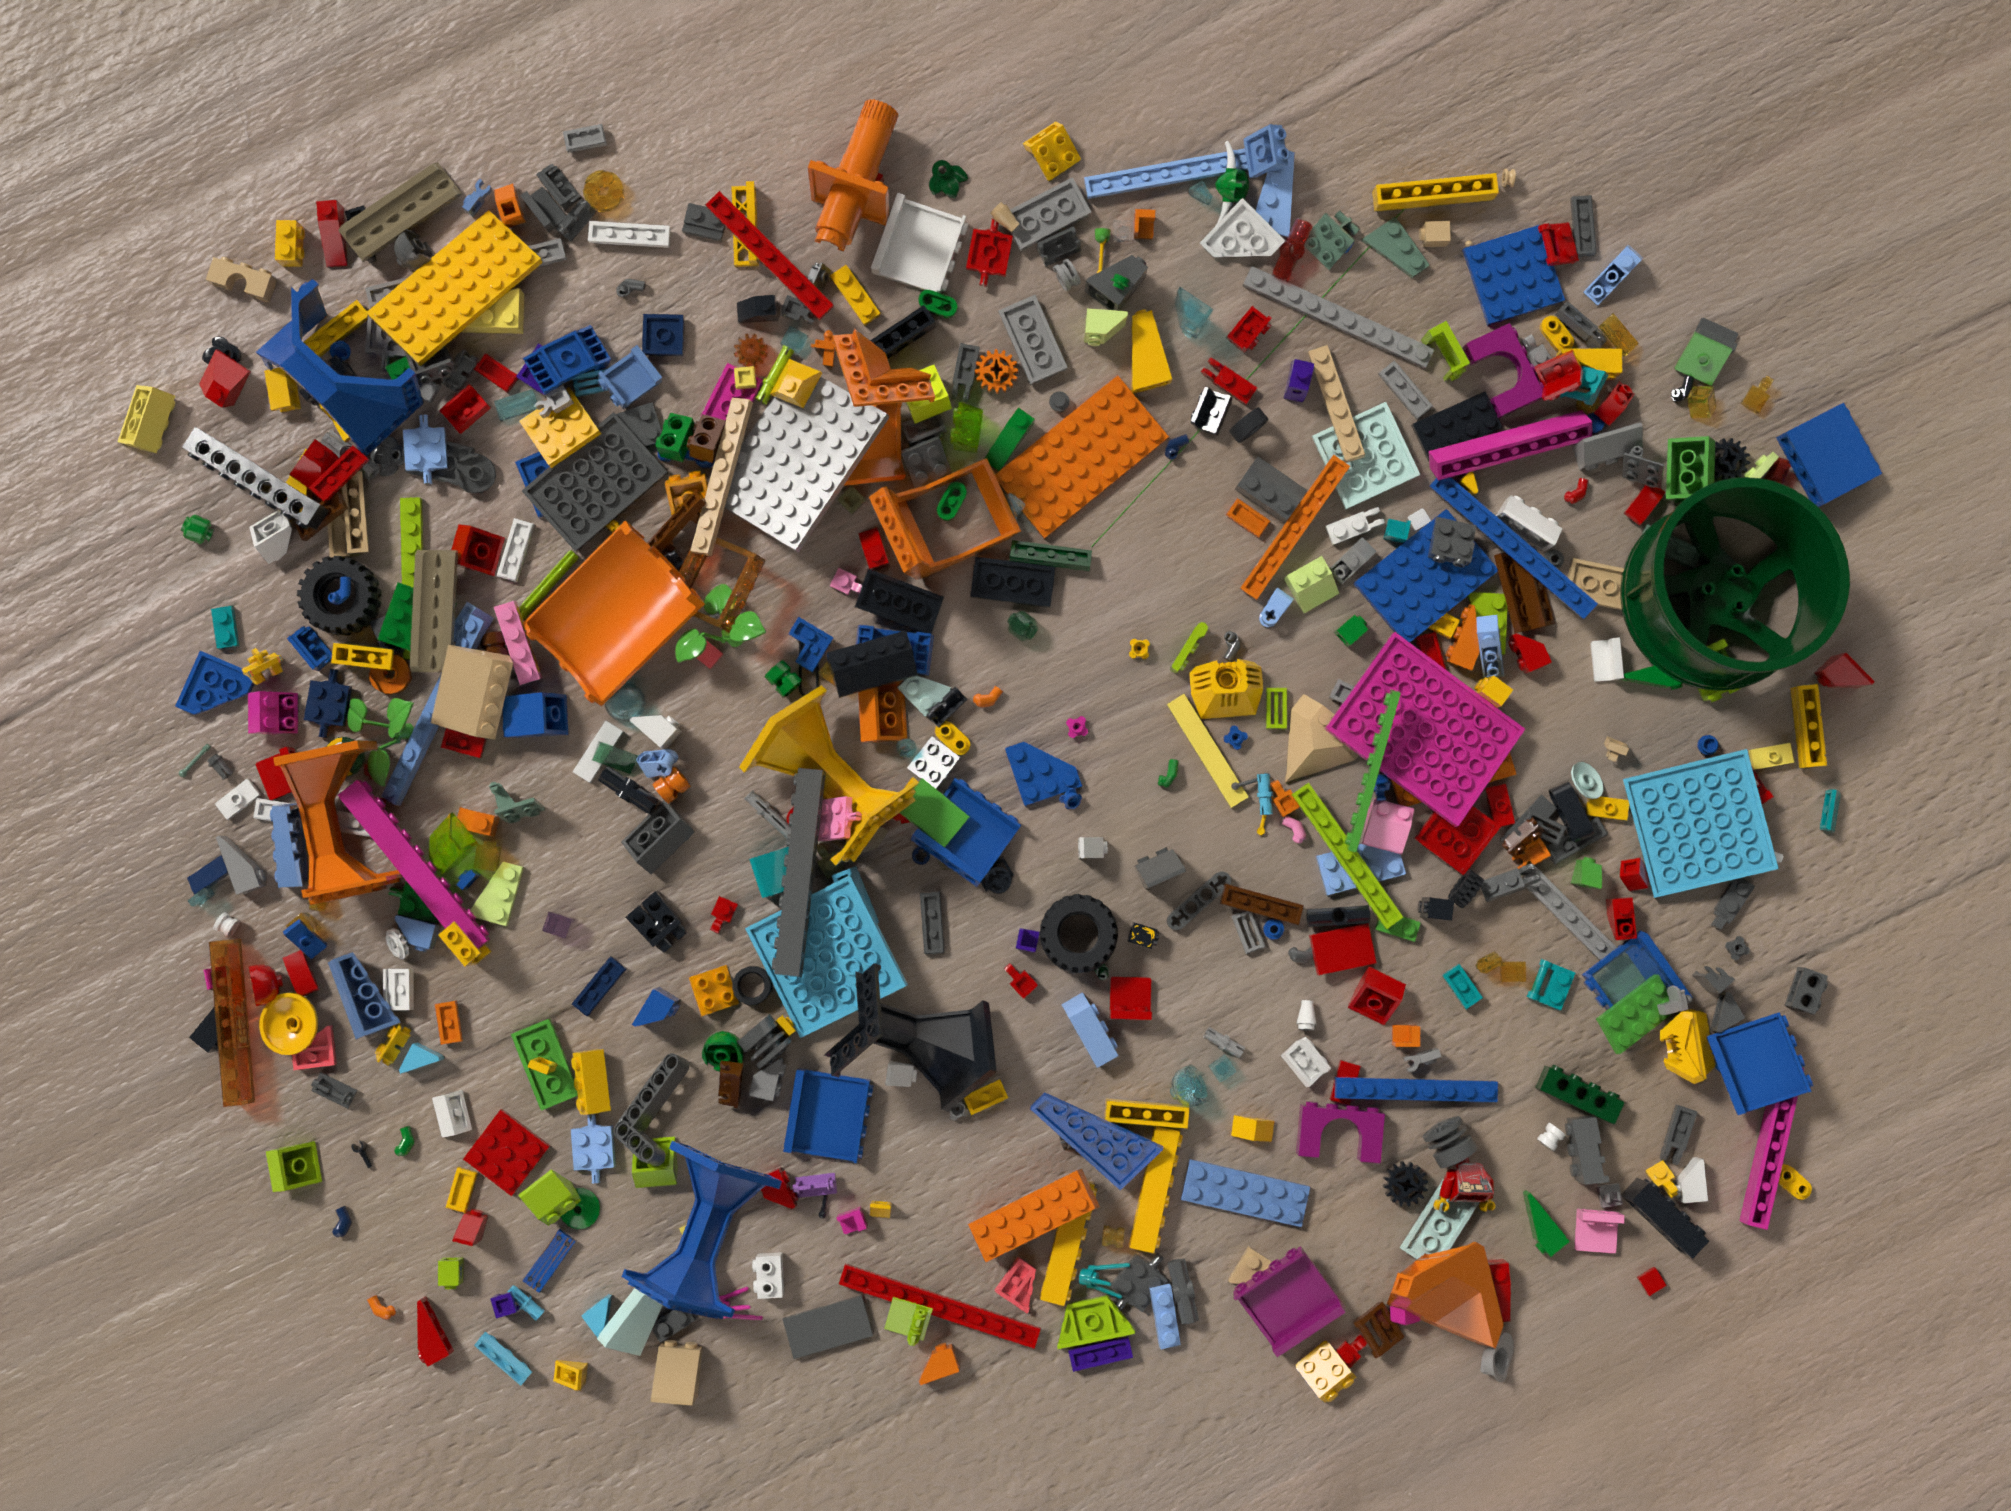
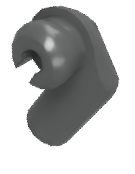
[616,279,646,297]
[1223,631,1241,662]
[1288,947,1313,963]

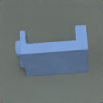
[598,345,662,410]

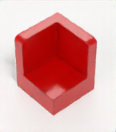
[1620,857,1649,891]

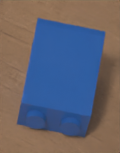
[502,692,569,738]

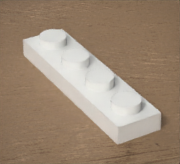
[588,221,671,248]

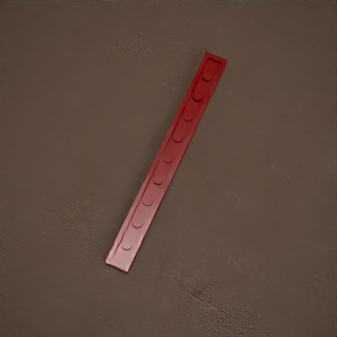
[839,1263,1041,1349]

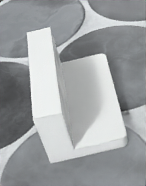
[1590,638,1624,682]
[432,1090,472,1137]

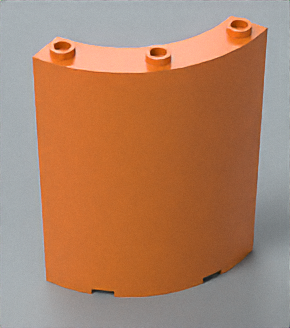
[523,520,705,707]

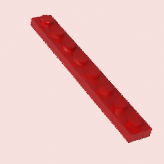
[705,191,834,321]

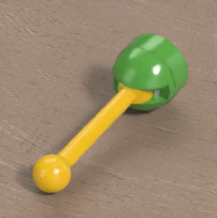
[1095,228,1111,273]

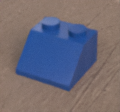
[632,987,680,1027]

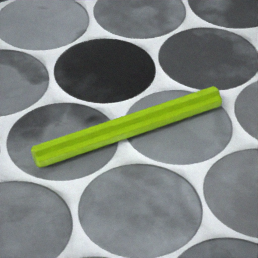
[519,550,578,620]

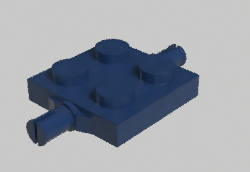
[304,669,352,738]

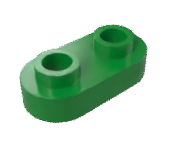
[918,290,957,318]
[937,482,967,521]

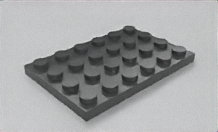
[522,412,668,552]

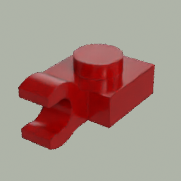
[710,896,739,934]
[1004,963,1038,999]
[1335,1334,1367,1368]

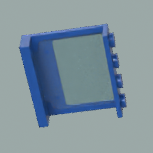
[1582,931,1693,1010]

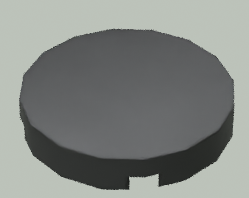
[454,453,496,494]

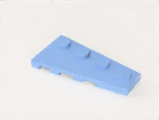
[1255,151,1295,238]

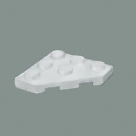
[1200,198,1285,257]

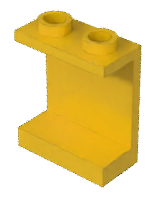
[438,921,492,967]

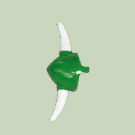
[1215,141,1249,225]

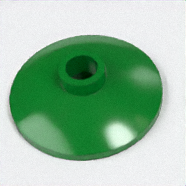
[561,1188,600,1229]

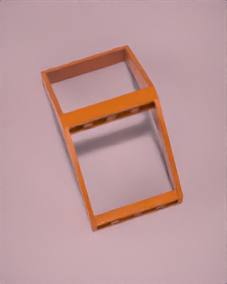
[869,458,1021,580]

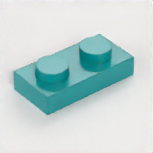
[211,606,239,649]
[1441,964,1483,1009]

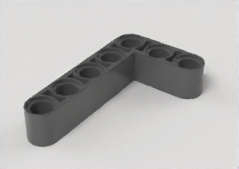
[614,1053,689,1166]

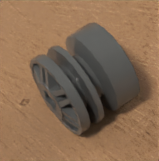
[737,1014,792,1069]
[1422,1116,1478,1169]

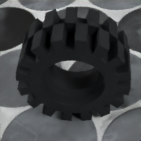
[1448,869,1484,908]

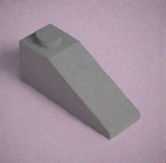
[216,836,266,895]

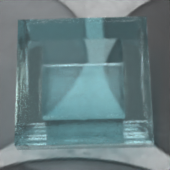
[1188,181,1212,205]
[1006,493,1026,520]

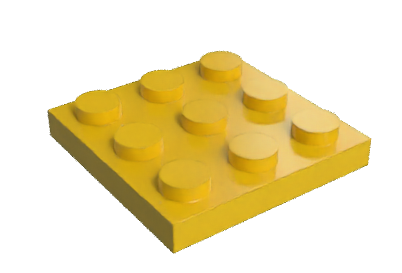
[520,387,601,468]

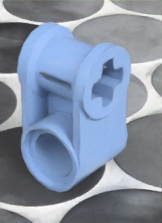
[1259,588,1294,628]
[636,749,678,778]

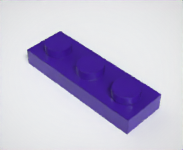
[1068,1336,1133,1372]

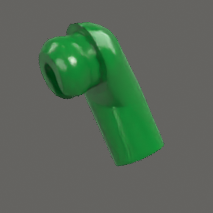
[1158,759,1179,788]

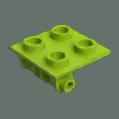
[884,1297,933,1346]

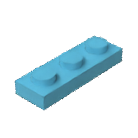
[474,1331,532,1386]

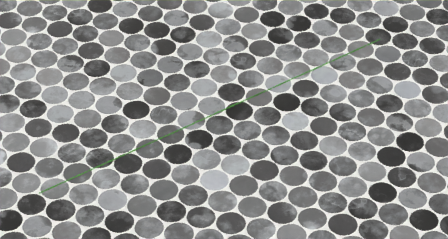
[1091,209,1405,547]

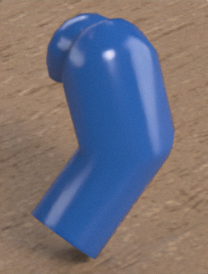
[328,577,351,605]

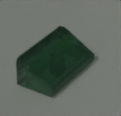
[592,741,638,774]

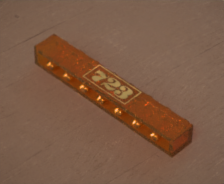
[209,939,255,1107]

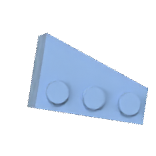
[1061,992,1118,1068]

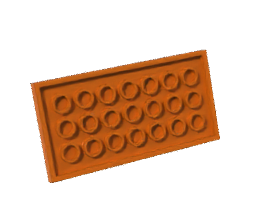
[995,375,1169,539]

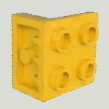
[1022,122,1081,181]

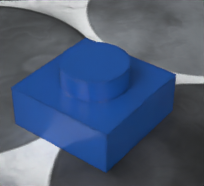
[456,869,481,890]

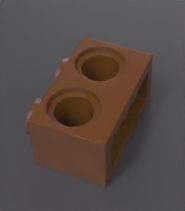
[687,414,726,463]

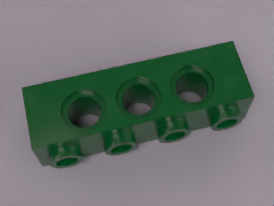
[1535,1065,1625,1125]

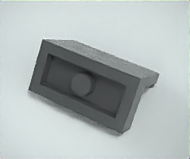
[520,187,566,233]
[1695,318,1738,354]

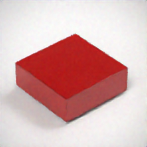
[1637,1267,1667,1296]

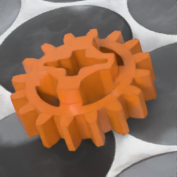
[975,349,1018,394]

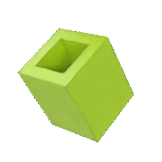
[438,1257,464,1289]

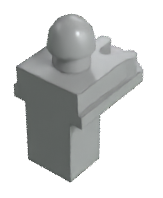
[1657,985,1692,1015]

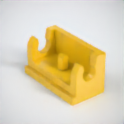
[264,367,301,412]

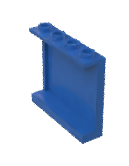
[1776,403,1882,507]
[910,778,1021,887]
[1706,1012,1813,1115]
[783,1068,874,1163]

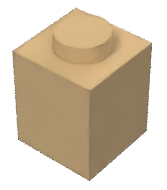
[1419,221,1451,247]

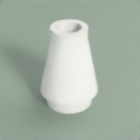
[1296,1000,1317,1031]

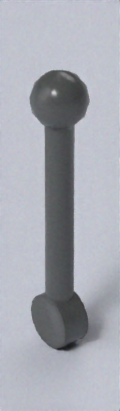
[1231,773,1271,790]

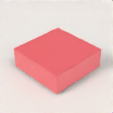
[696,641,723,669]

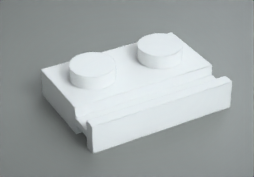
[383,969,414,1010]

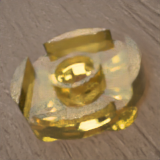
[583,170,625,213]

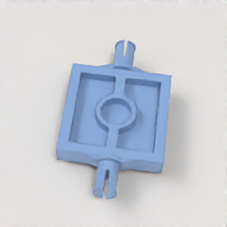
[403,415,448,484]
[571,1114,616,1184]

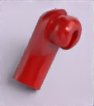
[1564,478,1589,504]

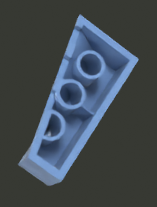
[270,803,309,888]
[328,952,401,1039]

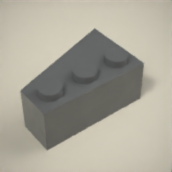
[1565,1115,1610,1185]

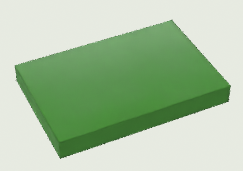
[900,778,969,847]

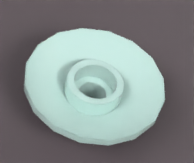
[1571,762,1603,799]

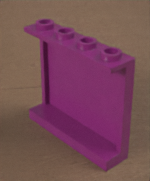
[1233,1246,1346,1357]

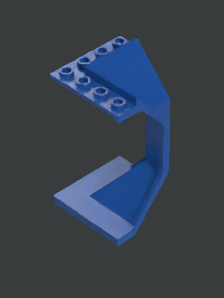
[256,279,424,456]
[621,1141,782,1319]

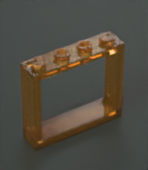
[679,537,766,633]

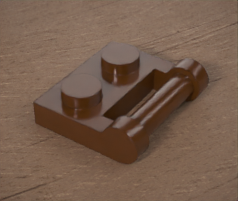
[1353,1302,1404,1358]

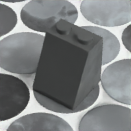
[1084,255,1148,311]

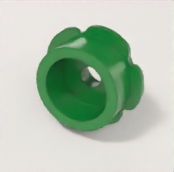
[1111,273,1130,290]

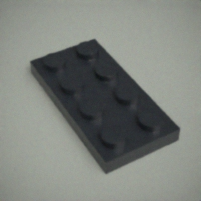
[1411,391,1502,461]
[970,557,1056,608]
[854,569,944,634]

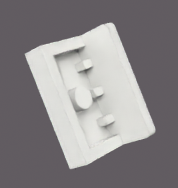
[1281,1037,1331,1088]

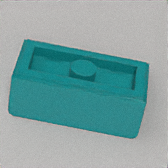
[1819,789,1841,832]

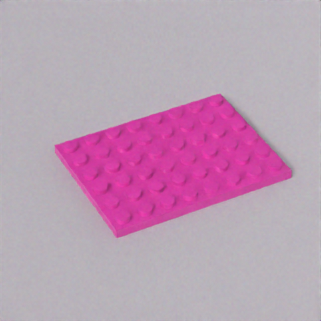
[1324,632,1525,827]

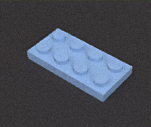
[1316,844,1406,895]

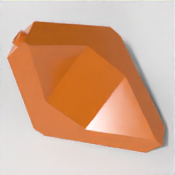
[1386,1242,1504,1349]

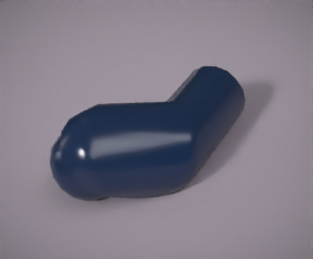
[1165,434,1189,460]
[332,1206,352,1238]

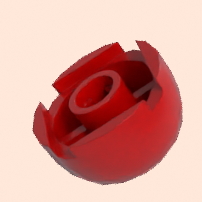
[248,964,283,1007]

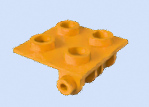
[688,965,739,1017]

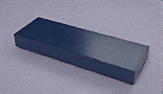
[572,956,627,1017]

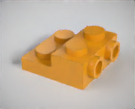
[665,471,708,515]

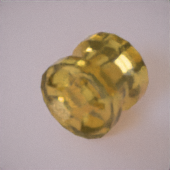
[1576,397,1600,415]

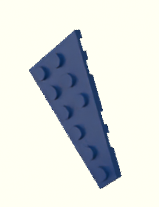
[1030,1092,1163,1190]

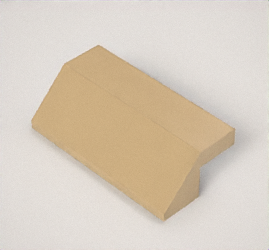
[327,471,369,558]

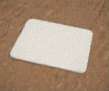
[1408,508,1431,530]

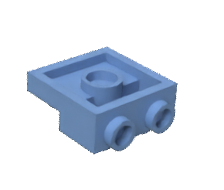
[1243,124,1290,178]

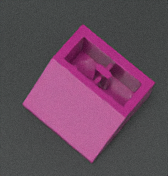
[248,691,298,734]

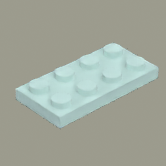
[1400,1178,1479,1259]

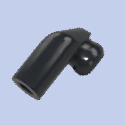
[1671,376,1694,402]

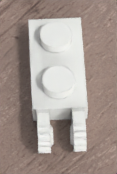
[1325,507,1385,545]

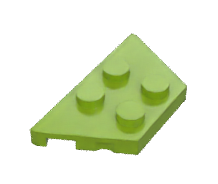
[1057,1295,1136,1349]

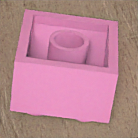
[1362,798,1414,855]

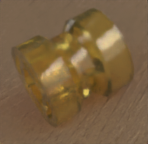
[1102,1225,1125,1248]

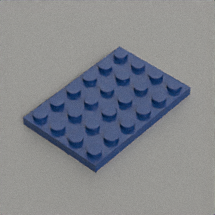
[1354,509,1498,643]

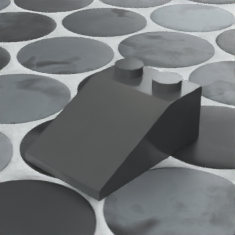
[1134,847,1186,888]

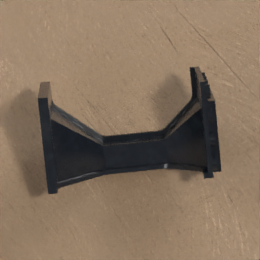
[824,963,997,1111]

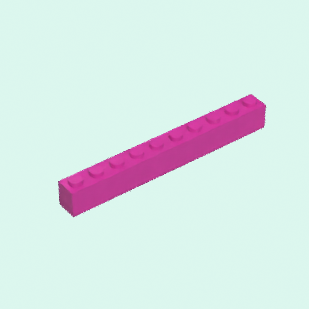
[337,780,490,949]

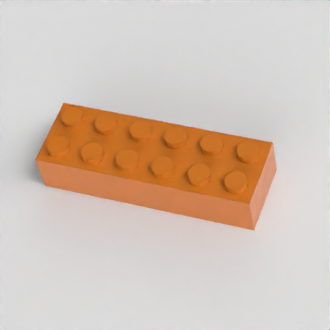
[968,1169,1100,1262]

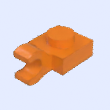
[1270,780,1299,817]

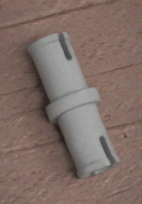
[1203,1026,1245,1058]

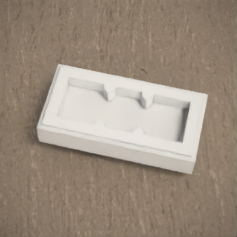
[215,779,262,820]

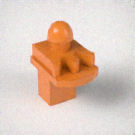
[810,330,836,367]

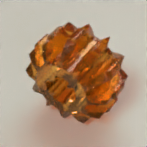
[734,334,768,368]

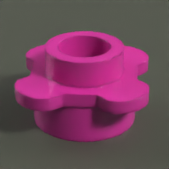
[1066,716,1088,738]

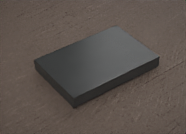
[405,441,475,486]

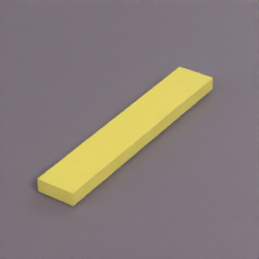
[1167,694,1248,808]

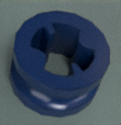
[912,847,930,865]

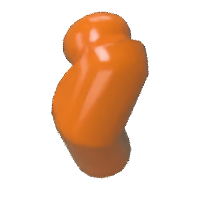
[973,686,1003,708]

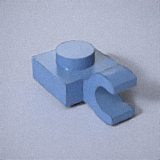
[462,179,492,217]

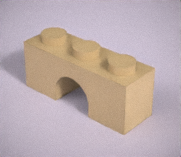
[206,257,277,303]

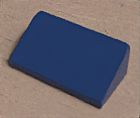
[187,855,229,895]

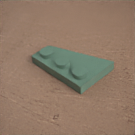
[1361,217,1430,278]

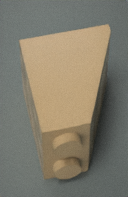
[651,1340,703,1406]

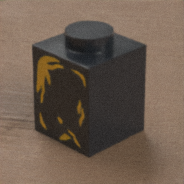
[1127,922,1160,949]

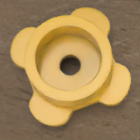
[1129,639,1150,659]

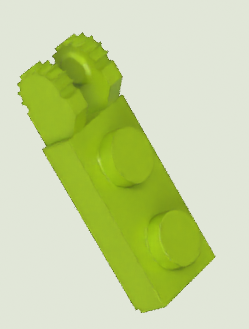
[1170,622,1208,674]

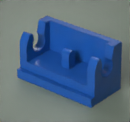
[287,626,332,671]

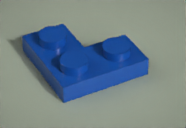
[788,617,834,673]

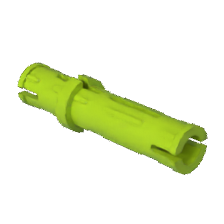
[755,345,794,405]

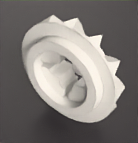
[386,928,409,959]

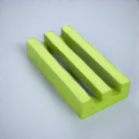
[1266,688,1287,729]

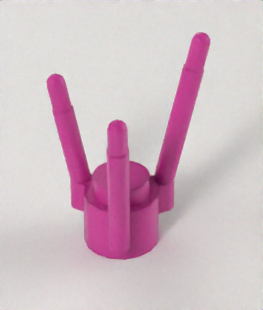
[719,1287,763,1320]

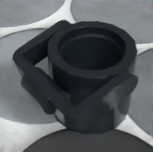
[981,857,1014,894]

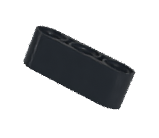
[1549,782,1594,843]

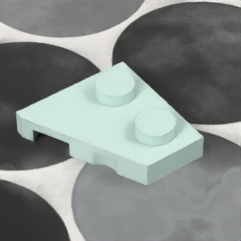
[897,675,951,717]

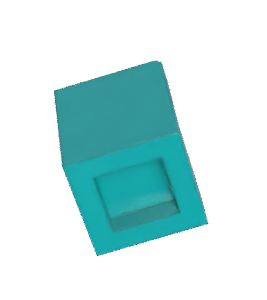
[1383,519,1411,544]

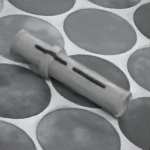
[744,790,791,839]

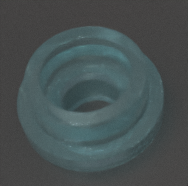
[896,739,917,758]

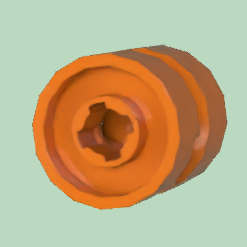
[652,766,691,804]

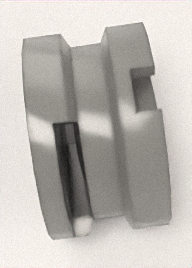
[1053,259,1081,291]

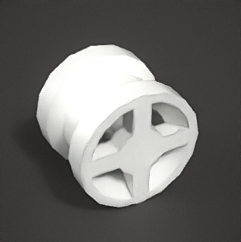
[213,912,240,938]

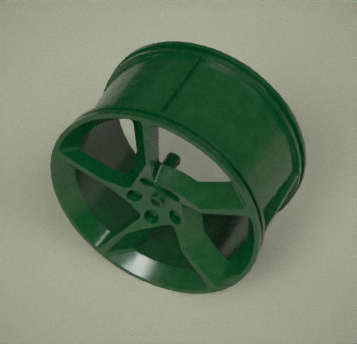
[1620,477,1850,691]

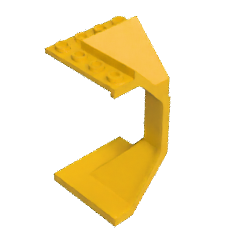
[739,685,919,865]

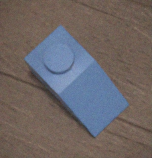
[395,915,440,952]

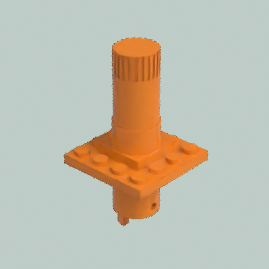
[808,99,899,252]

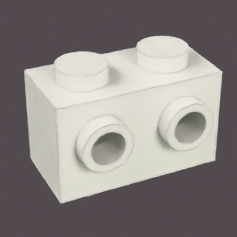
[752,1252,784,1299]

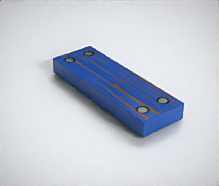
[523,1229,576,1293]

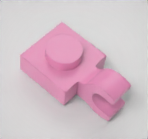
[830,568,862,596]

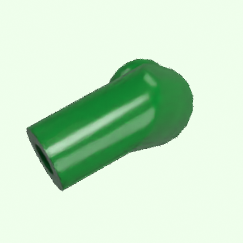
[394,1125,414,1156]

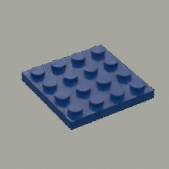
[1462,225,1565,326]

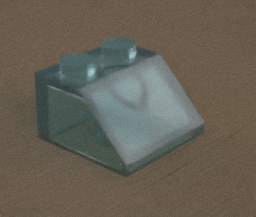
[1174,287,1214,339]

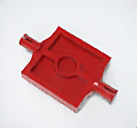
[966,219,1013,287]

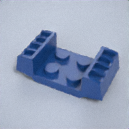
[523,325,611,397]
[855,625,934,676]

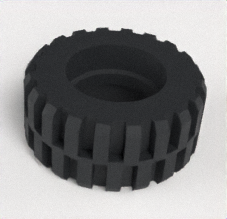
[297,556,382,636]
[1040,894,1118,973]

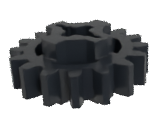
[1714,438,1751,480]
[1382,1161,1428,1207]

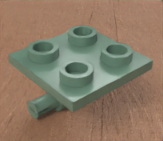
[1300,210,1360,270]
[489,782,545,823]

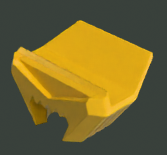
[1189,659,1263,719]
[1660,1009,1715,1084]

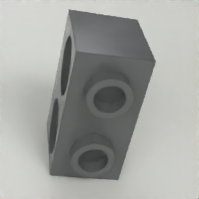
[1785,967,1828,1015]

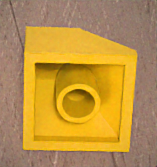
[770,359,822,408]

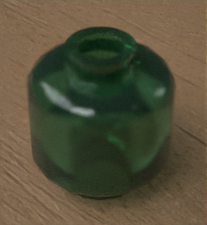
[1007,611,1038,641]

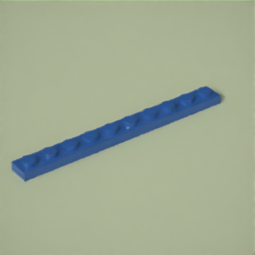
[1429,477,1598,620]

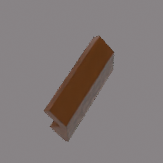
[1494,546,1556,634]

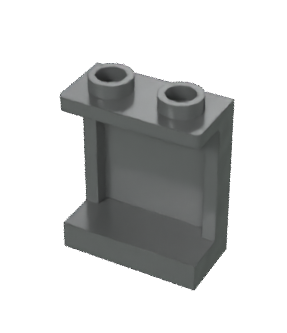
[404,345,456,385]

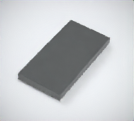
[782,1295,873,1359]

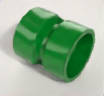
[764,660,803,698]

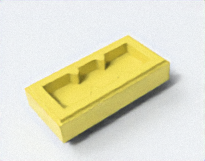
[1748,743,1794,770]

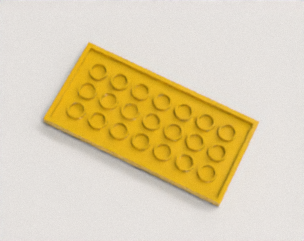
[366,210,543,366]

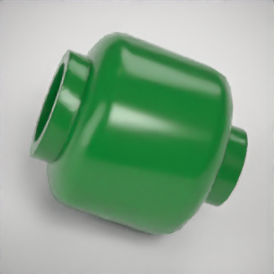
[181,514,214,544]

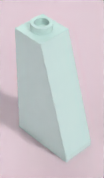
[597,1288,662,1356]

